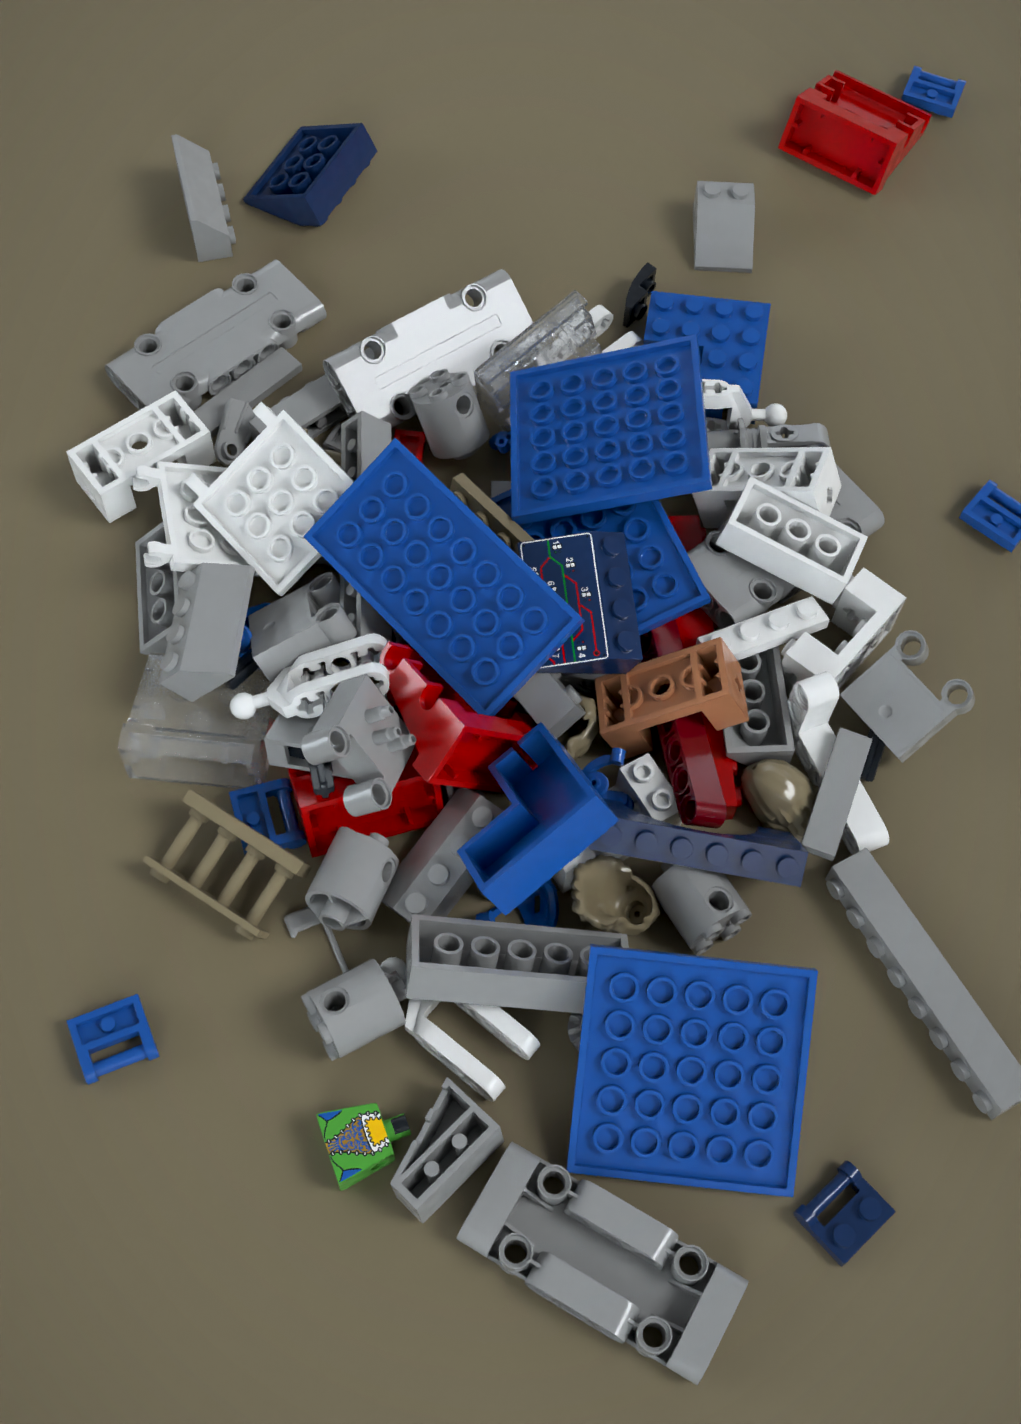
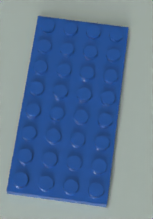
[303,438,585,716]

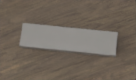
[193,347,302,438]
[801,727,873,861]

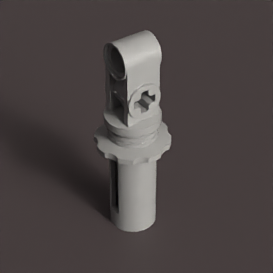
[707,418,830,451]

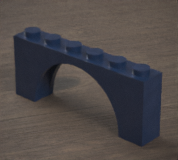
[588,798,809,887]

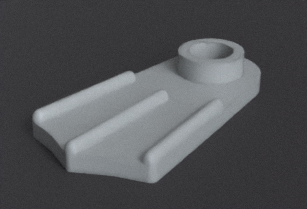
[214,398,256,466]

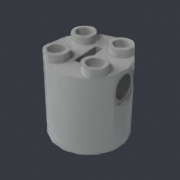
[408,369,490,460]
[305,826,399,931]
[651,863,752,956]
[301,958,406,1061]

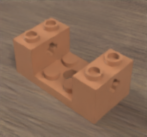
[595,637,749,759]

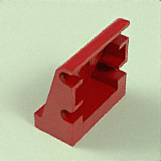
[778,70,932,195]
[379,641,538,793]
[274,690,444,858]

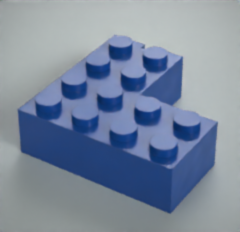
[643,291,771,424]
[457,722,619,916]

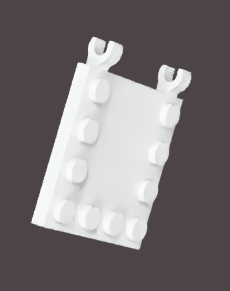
[184,402,354,596]
[132,461,260,576]

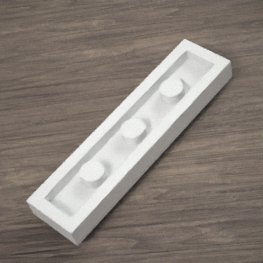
[696,596,830,661]

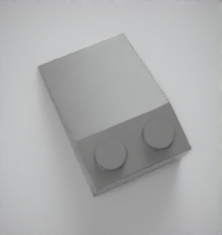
[693,181,755,273]

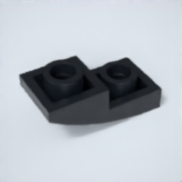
[623,262,657,328]

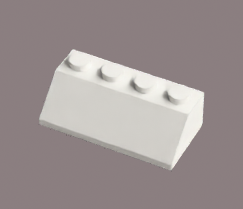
[715,476,868,605]

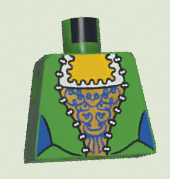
[316,1103,411,1191]

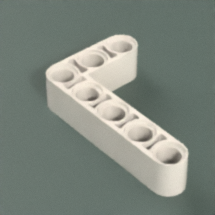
[787,671,889,855]

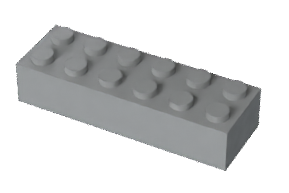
[406,914,629,1014]

